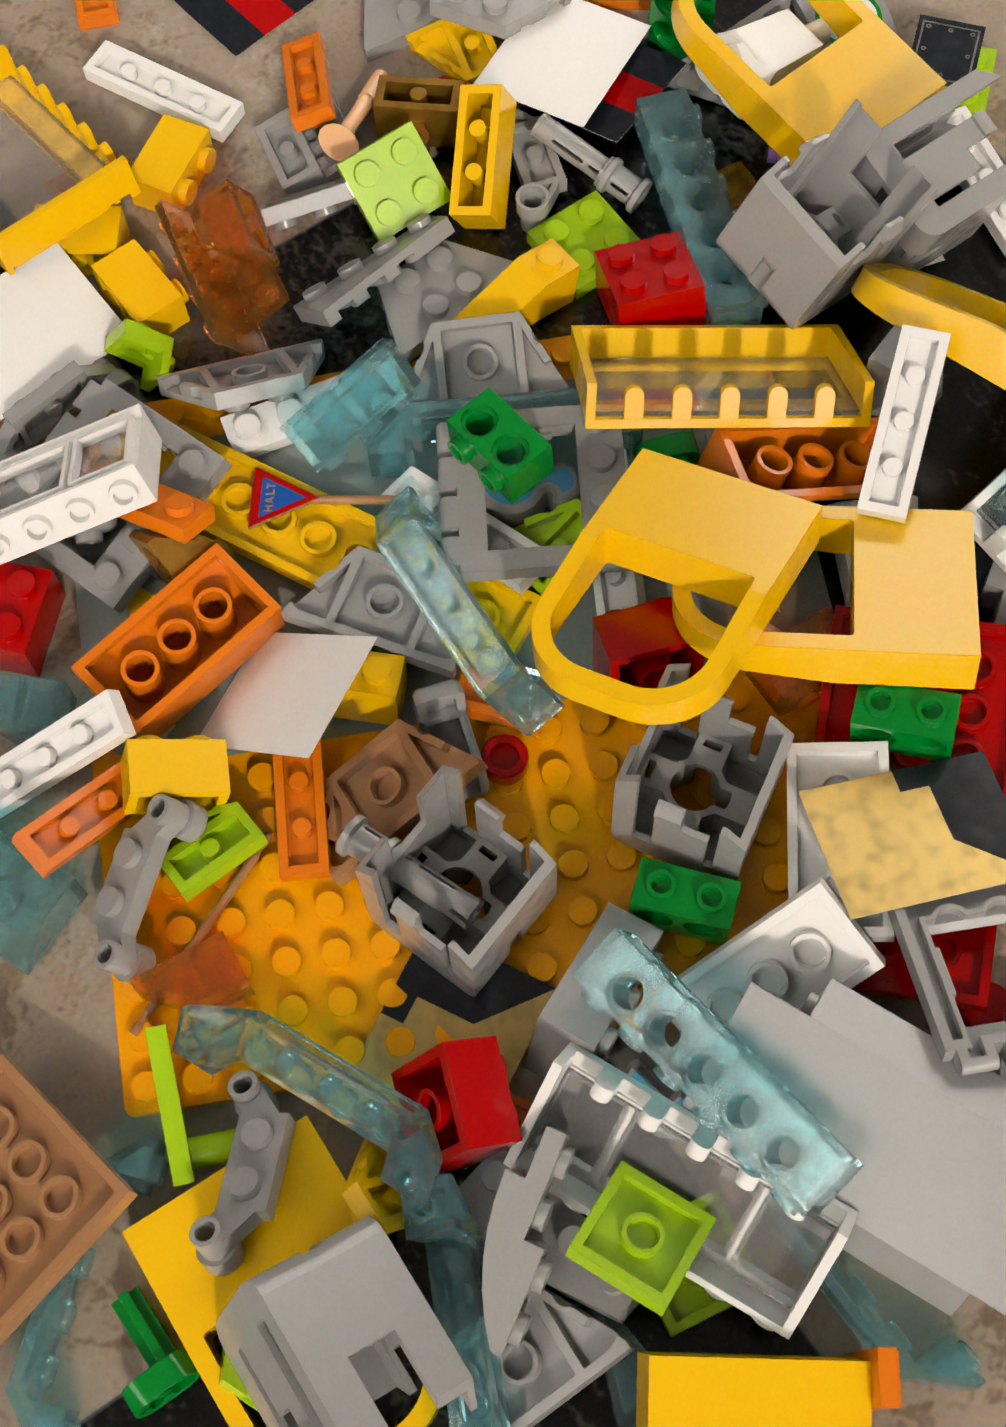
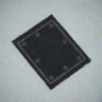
[912,14,986,87]

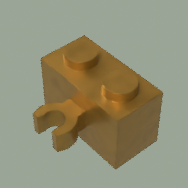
[373,75,463,152]

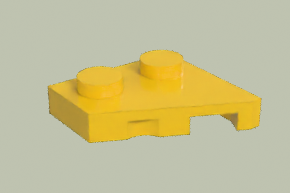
[405,19,498,85]
[341,1126,437,1234]

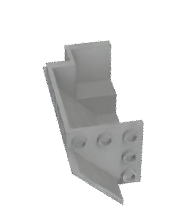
[681,978,1006,1316]

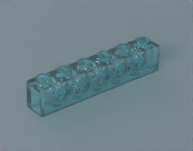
[634,87,768,325]
[572,928,864,1217]

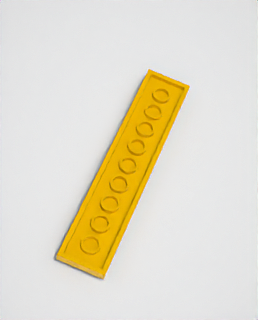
[109,414,541,677]

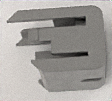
[852,69,1006,270]
[716,98,938,330]
[611,663,794,881]
[355,765,557,997]
[216,1216,478,1427]

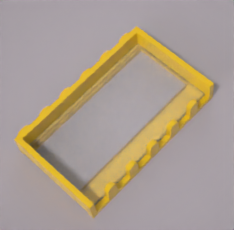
[0,44,141,276]
[569,324,875,429]

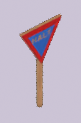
[248,467,407,530]

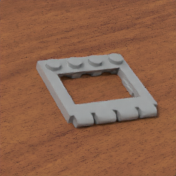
[0,378,232,614]
[436,402,632,583]
[887,884,1006,1076]

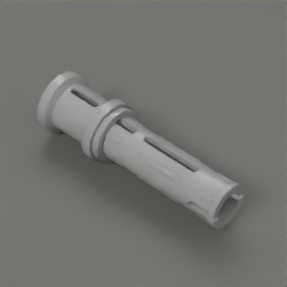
[530,112,653,214]
[335,814,484,930]

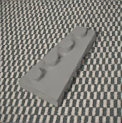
[293,213,455,327]
[427,1150,639,1324]

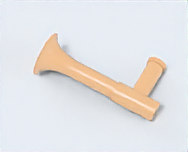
[318,69,388,161]

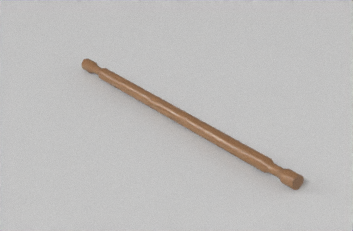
[129,832,273,1037]

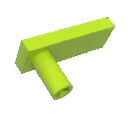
[144,1024,236,1187]

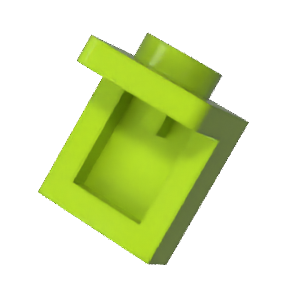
[104,318,175,392]

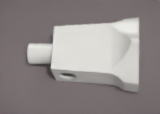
[695,8,831,120]

